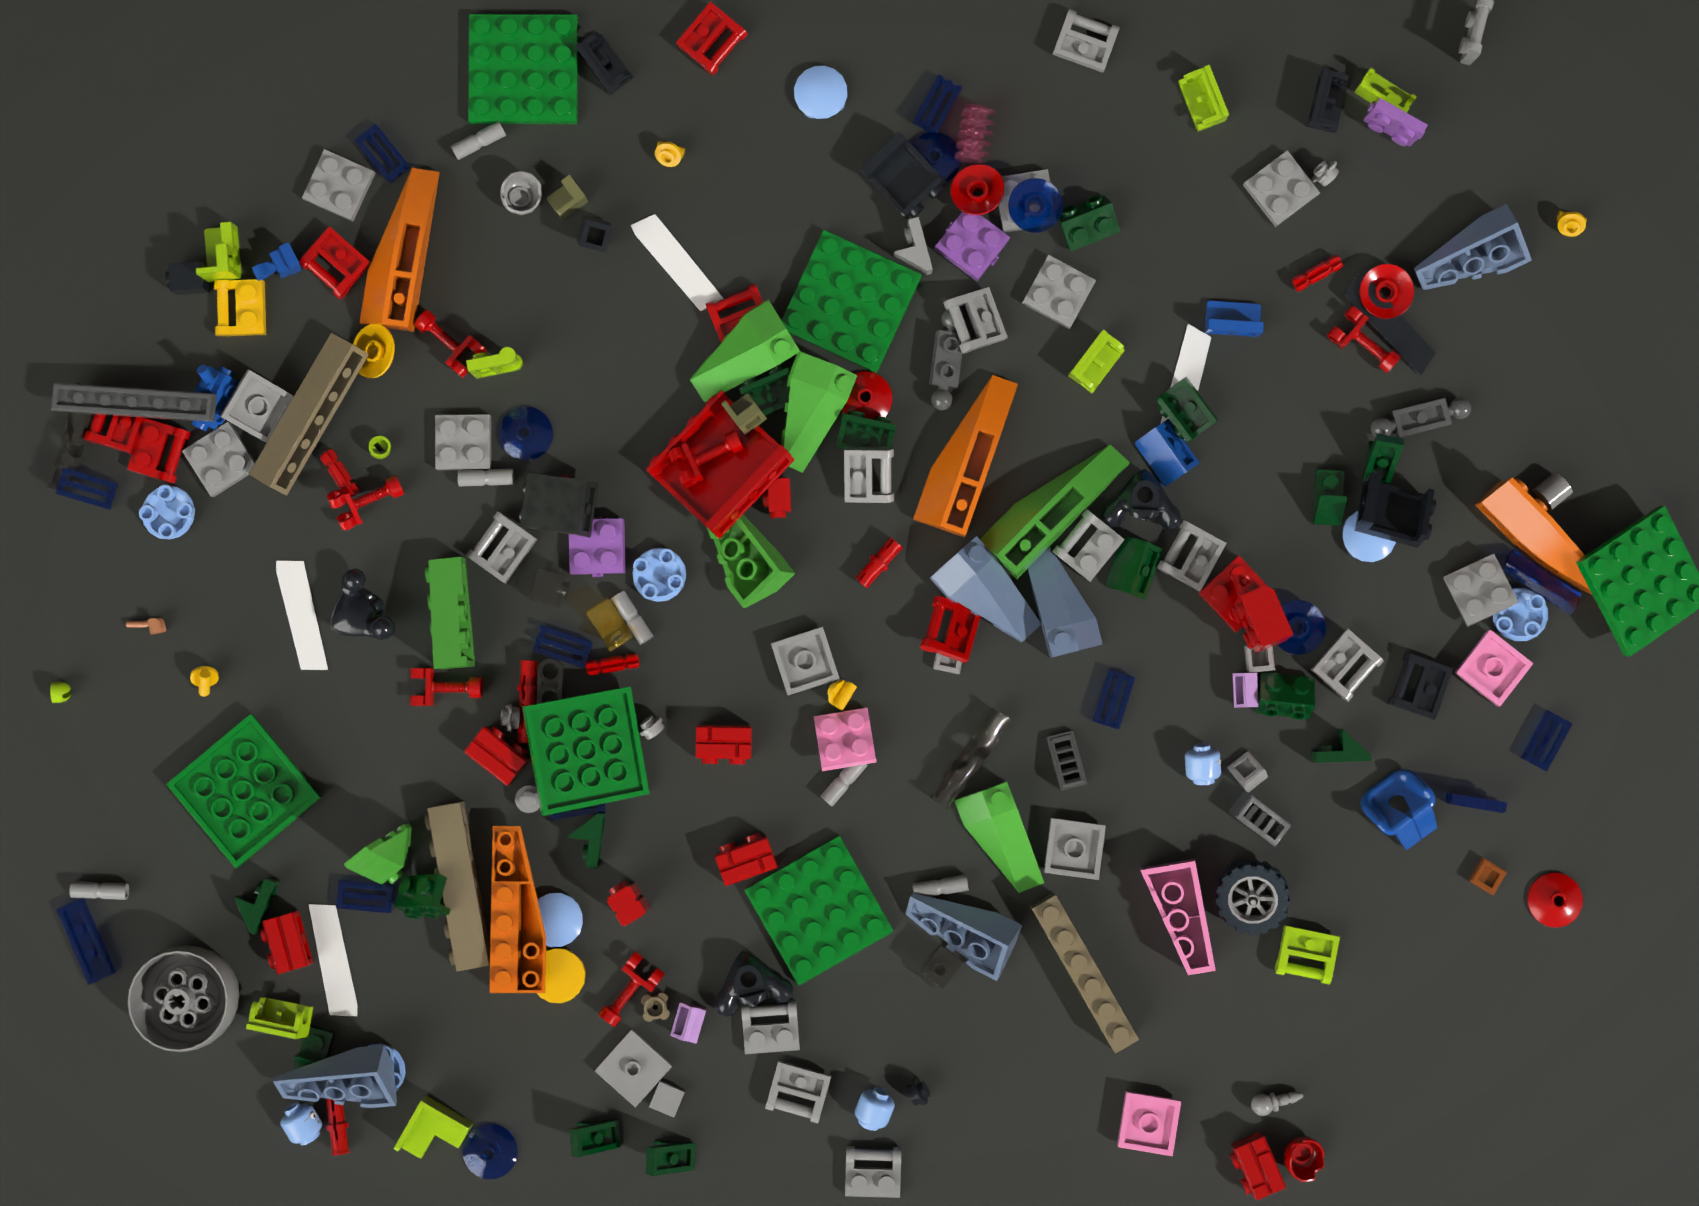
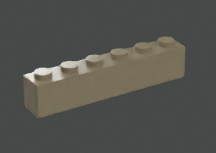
[249,333,369,496]
[425,801,490,972]
[1030,893,1139,1054]

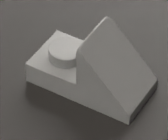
[894,217,933,275]

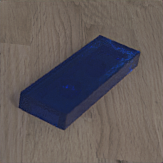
[1502,548,1581,615]
[56,898,116,985]

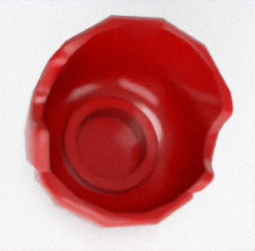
[1283,1136,1324,1182]

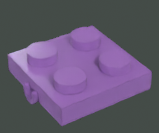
[1363,98,1428,147]
[934,212,1011,281]
[569,517,625,577]

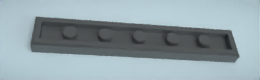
[51,383,217,422]

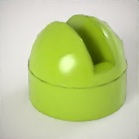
[369,436,391,459]
[50,681,72,703]

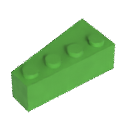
[425,557,475,669]

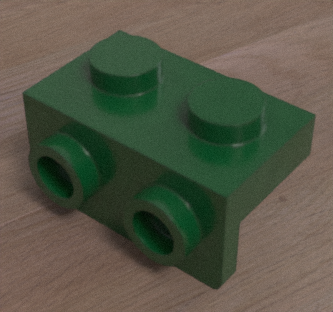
[1056,195,1121,252]
[739,366,791,417]
[1156,376,1219,443]
[836,410,896,450]
[1256,672,1315,720]
[394,874,451,920]

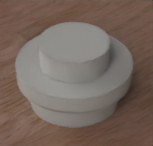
[639,715,665,740]
[515,785,540,813]

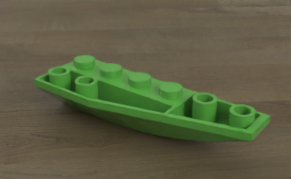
[980,445,1130,580]

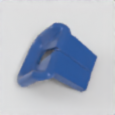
[1361,769,1437,850]

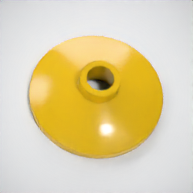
[353,324,395,378]

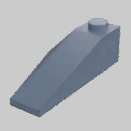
[1414,204,1532,290]
[930,536,1041,642]
[1027,546,1103,658]
[906,893,1022,981]
[273,1045,397,1108]

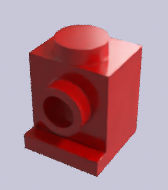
[763,478,791,518]

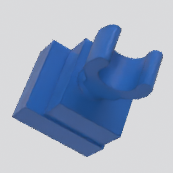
[252,242,301,281]

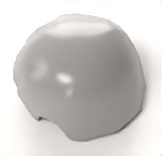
[500,170,541,215]

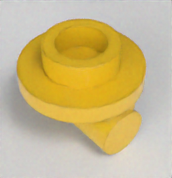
[655,140,685,167]
[1556,210,1587,237]
[190,666,219,697]
[827,679,857,710]

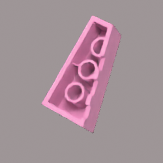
[1140,858,1216,975]

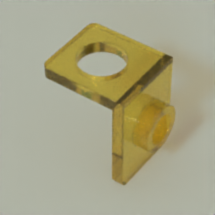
[586,598,633,651]

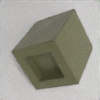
[547,175,588,221]
[721,394,767,435]

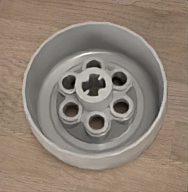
[128,945,240,1052]

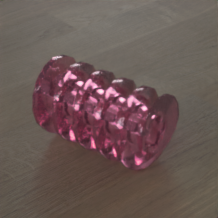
[955,104,996,165]

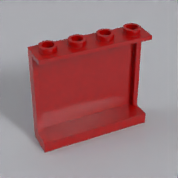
[646,391,795,539]

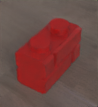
[464,725,530,786]
[696,725,752,764]
[715,832,778,886]
[607,880,650,926]
[260,910,313,974]
[1229,1132,1286,1200]

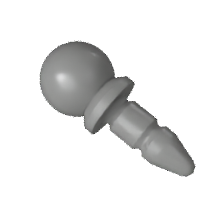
[1251,1092,1303,1116]

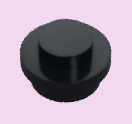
[906,1078,930,1106]

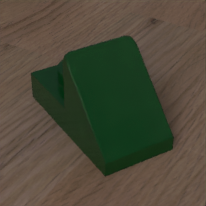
[1362,434,1404,484]
[1313,470,1347,526]
[1311,729,1371,763]
[568,812,606,869]
[234,877,281,934]
[293,1025,335,1070]
[569,1120,621,1158]
[646,1140,696,1176]

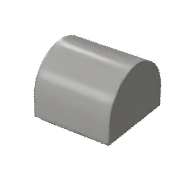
[1532,472,1573,511]
[1244,646,1275,673]

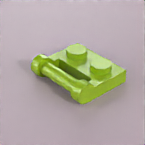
[466,347,523,379]
[1275,925,1340,985]

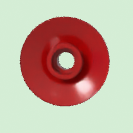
[951,164,1005,215]
[1359,264,1414,319]
[841,371,892,420]
[1527,872,1583,927]

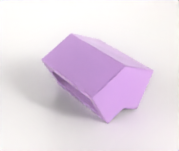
[1233,673,1258,708]
[670,1002,707,1044]

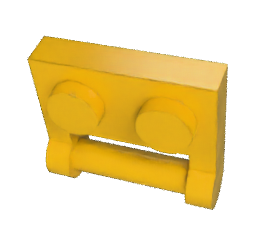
[214,279,266,336]

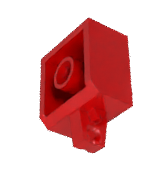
[1232,572,1293,653]

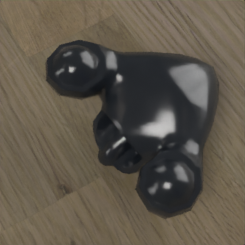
[1102,469,1182,530]
[330,568,395,640]
[715,951,794,1017]

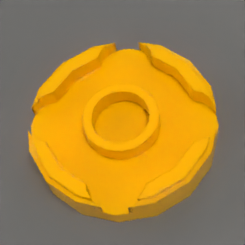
[537,948,586,1003]

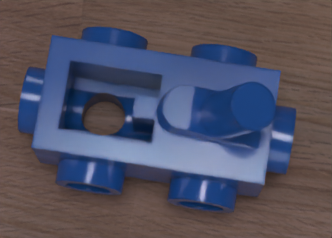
[191,365,239,431]

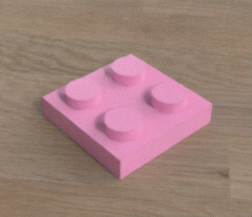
[1454,630,1534,706]
[814,708,876,771]
[1117,1091,1181,1156]

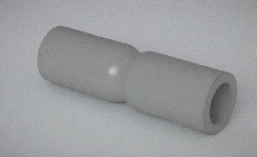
[451,121,506,160]
[458,468,514,487]
[611,591,654,645]
[820,764,868,807]
[912,874,969,897]
[70,881,129,900]

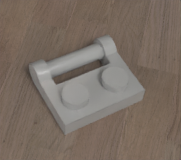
[1458,0,1494,65]
[1053,9,1120,73]
[943,287,1008,354]
[844,446,894,503]
[1052,509,1125,582]
[466,511,537,584]
[1156,520,1227,591]
[1311,629,1384,702]
[741,1000,800,1054]
[765,1060,831,1123]
[845,1146,901,1198]

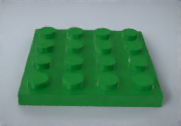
[468,14,578,124]
[781,230,922,374]
[1576,506,1699,656]
[522,686,650,816]
[166,714,322,869]
[745,835,894,986]

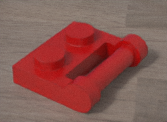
[676,1,748,76]
[299,226,371,300]
[705,283,763,343]
[84,414,144,454]
[127,418,191,484]
[920,596,981,663]

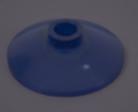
[912,132,961,184]
[1008,178,1063,233]
[499,407,553,461]
[1277,600,1326,655]
[463,1124,518,1179]

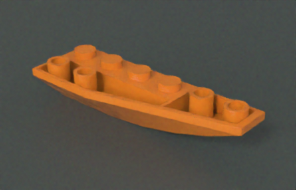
[360,168,440,332]
[913,375,1018,537]
[1475,477,1592,595]
[489,826,547,993]

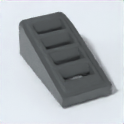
[1046,730,1087,790]
[1229,791,1291,847]

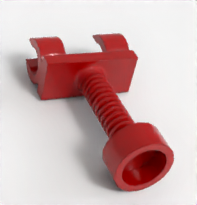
[1327,306,1401,373]
[414,309,487,378]
[668,430,744,488]
[327,475,405,530]
[410,668,484,706]
[598,951,665,1027]

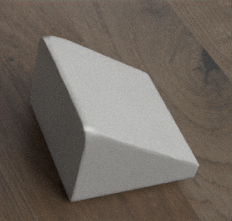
[1227,751,1268,792]

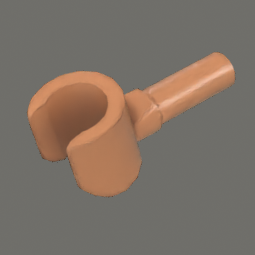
[126,618,166,635]

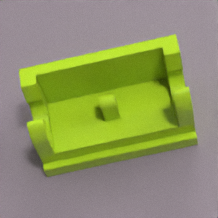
[1178,65,1229,132]
[1354,67,1417,113]
[1068,329,1125,394]
[246,997,313,1039]

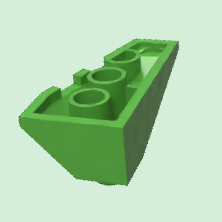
[690,299,800,402]
[781,352,857,473]
[707,514,796,608]
[954,781,1044,893]
[344,823,412,884]

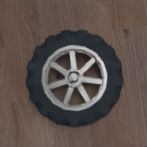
[1216,859,1290,935]

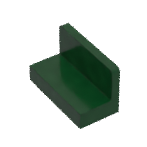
[1105,536,1163,600]

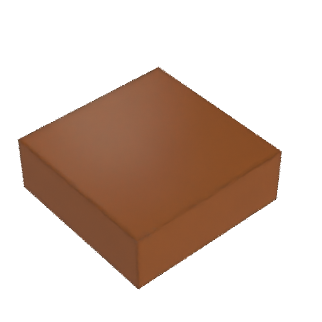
[1467,857,1507,895]

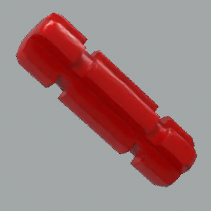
[1291,255,1343,291]
[320,449,360,498]
[586,653,640,675]

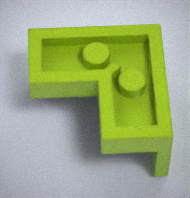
[196,222,242,283]
[394,1095,474,1159]

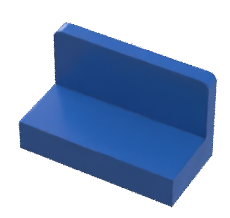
[1205,301,1264,337]
[1135,419,1200,486]

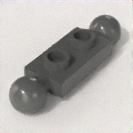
[929,310,962,410]
[1371,397,1472,438]

